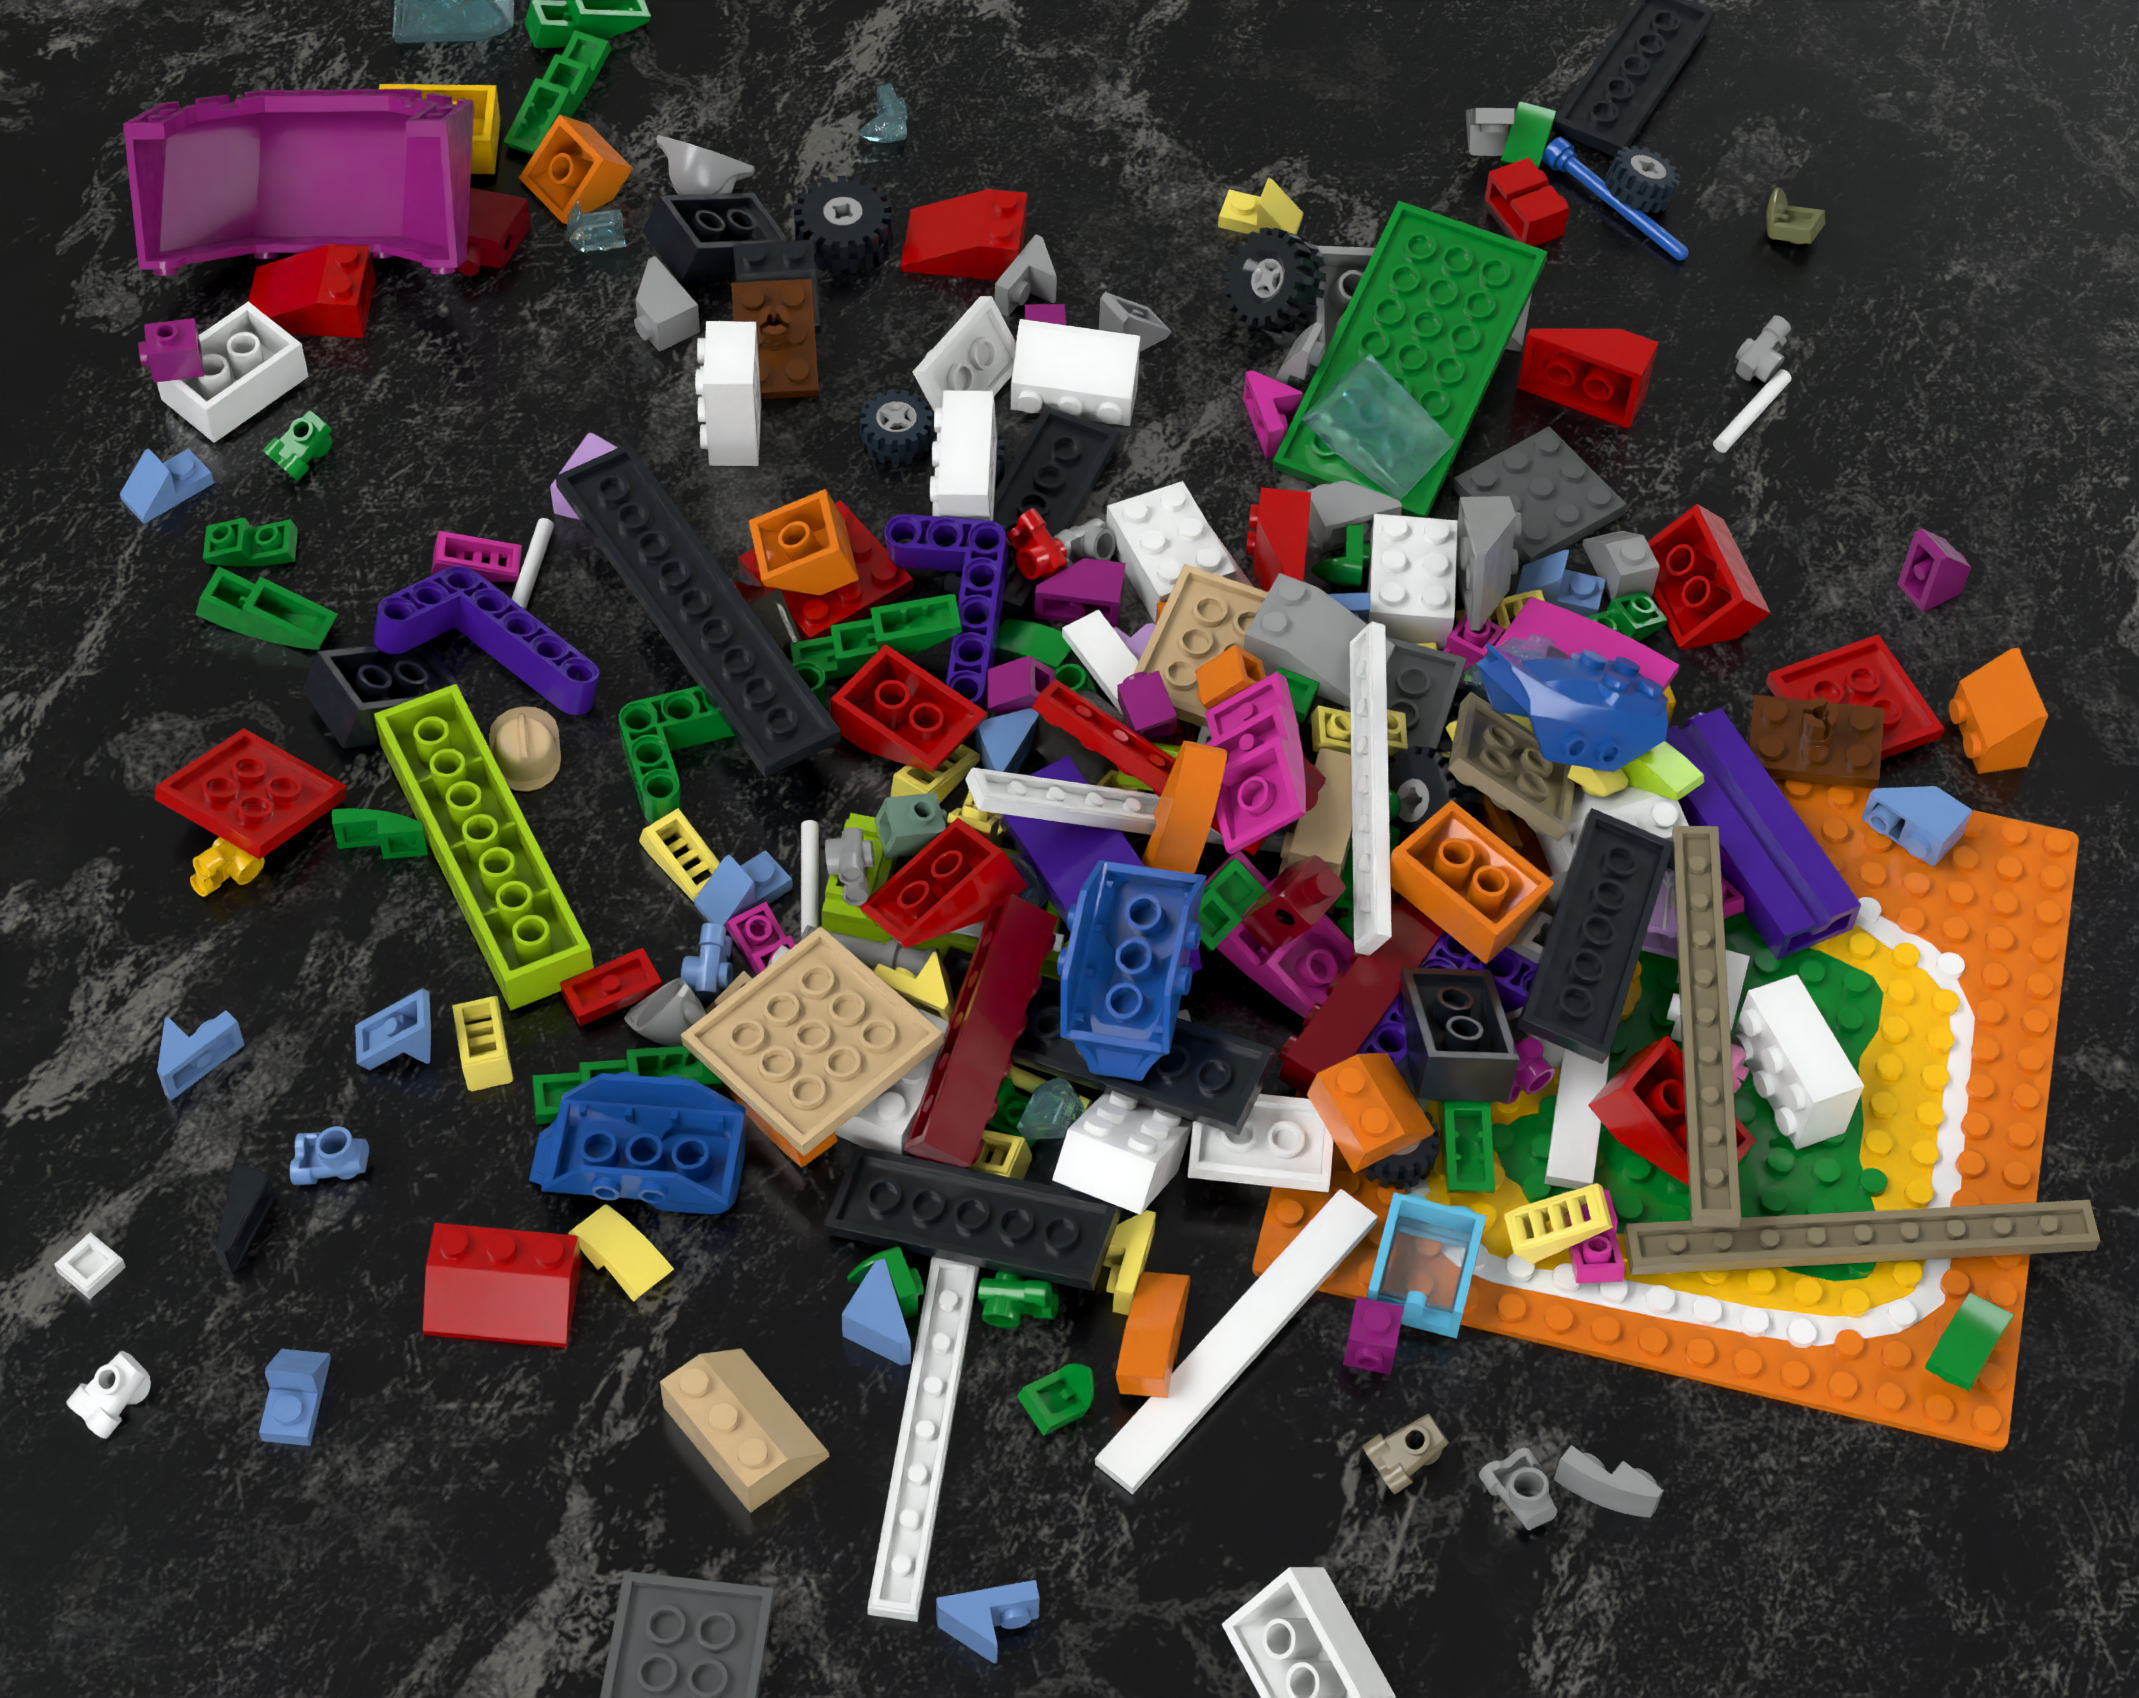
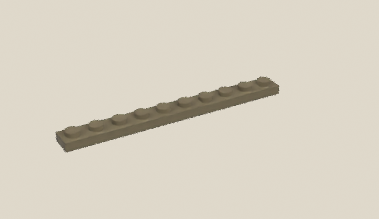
[1672,826,1741,1227]
[1623,1200,2100,1275]

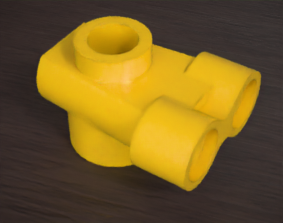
[190,837,265,897]

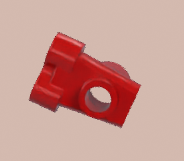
[1006,508,1068,580]

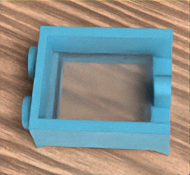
[1367,1192,1486,1339]

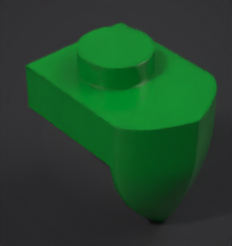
[1311,525,1371,588]
[847,1246,924,1319]
[1017,1363,1095,1436]

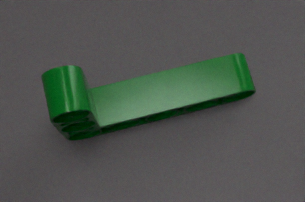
[619,661,827,824]

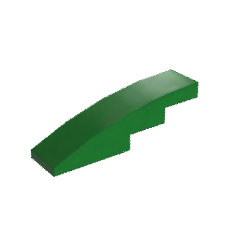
[503,30,611,155]
[790,593,962,681]
[532,1046,724,1125]
[1437,1100,1495,1193]

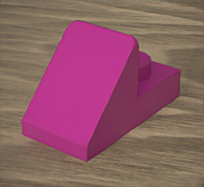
[1243,371,1303,458]

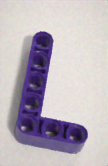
[884,514,1009,711]
[373,566,599,715]
[1357,931,1537,1076]

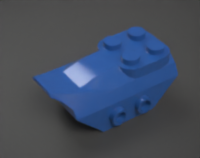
[1476,643,1668,772]
[1057,860,1206,1081]
[529,1072,747,1214]

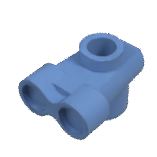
[681,923,733,1002]
[290,1126,369,1185]

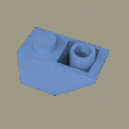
[1861,786,1973,867]

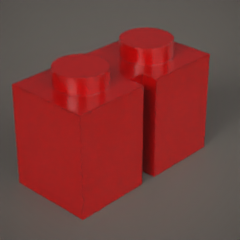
[1485,158,1569,247]

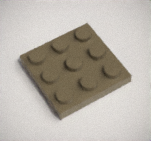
[1448,691,1575,842]

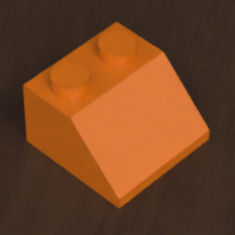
[519,114,633,224]
[749,489,859,595]
[1949,648,2048,774]
[1307,1053,1435,1173]

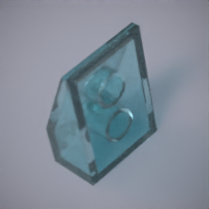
[392,0,514,43]
[1301,354,1455,500]

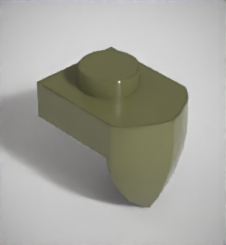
[1766,188,1825,244]

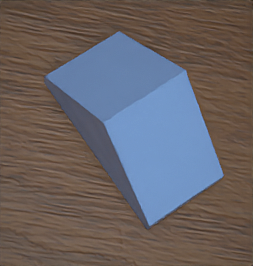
[975,708,1042,774]
[842,1259,911,1366]

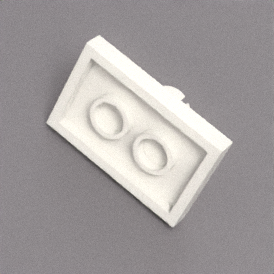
[913,296,1016,413]
[1188,1094,1333,1192]

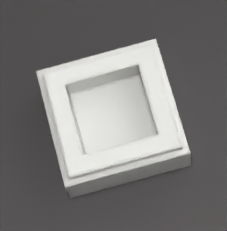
[54,1232,126,1299]

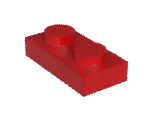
[560,948,662,1027]

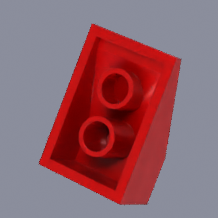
[900,189,1027,281]
[248,244,376,338]
[1517,329,1659,429]
[1246,487,1311,592]
[831,644,987,773]
[858,818,1028,948]
[1588,1035,1756,1186]

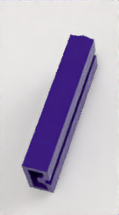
[1666,708,1861,960]
[995,755,1202,975]

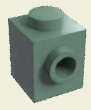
[874,793,948,859]

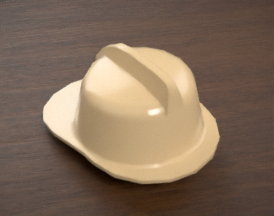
[489,707,561,792]

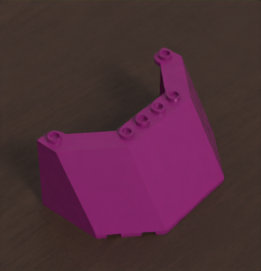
[123,89,474,276]

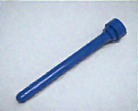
[1542,137,1689,260]

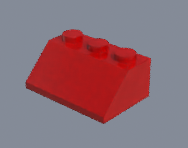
[1648,504,1771,650]
[423,1223,582,1348]

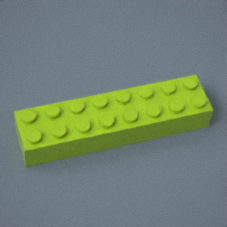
[374,684,594,1011]

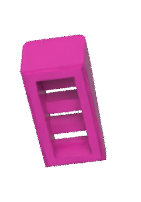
[431,531,522,582]

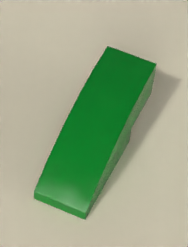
[525,0,651,48]
[195,566,338,650]

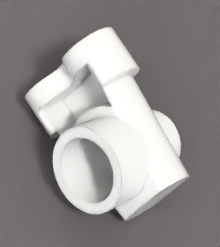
[66,1351,151,1439]

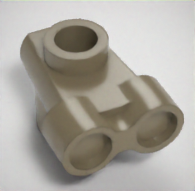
[1362,1413,1449,1494]

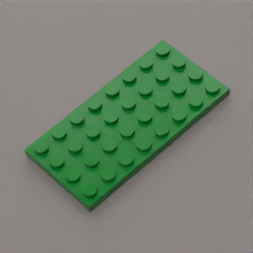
[1273,201,1547,518]

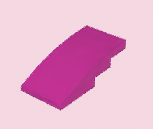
[1495,597,1679,693]
[1205,672,1306,854]
[1204,850,1355,1018]

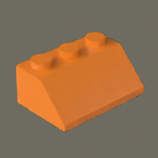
[1390,800,1554,965]

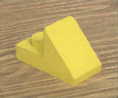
[1218,178,1303,235]
[873,952,955,1022]
[1103,1210,1156,1315]

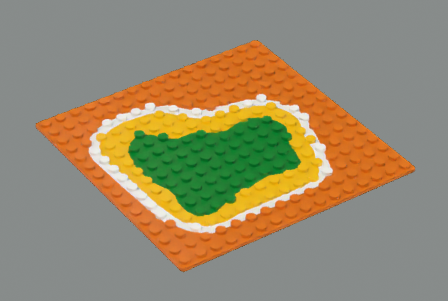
[1252,756,2079,1451]

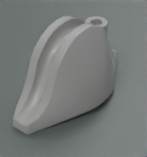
[656,135,755,195]
[624,977,707,1047]

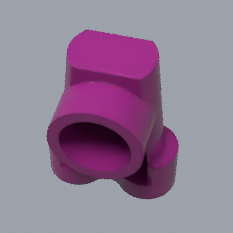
[1501,1037,1555,1104]

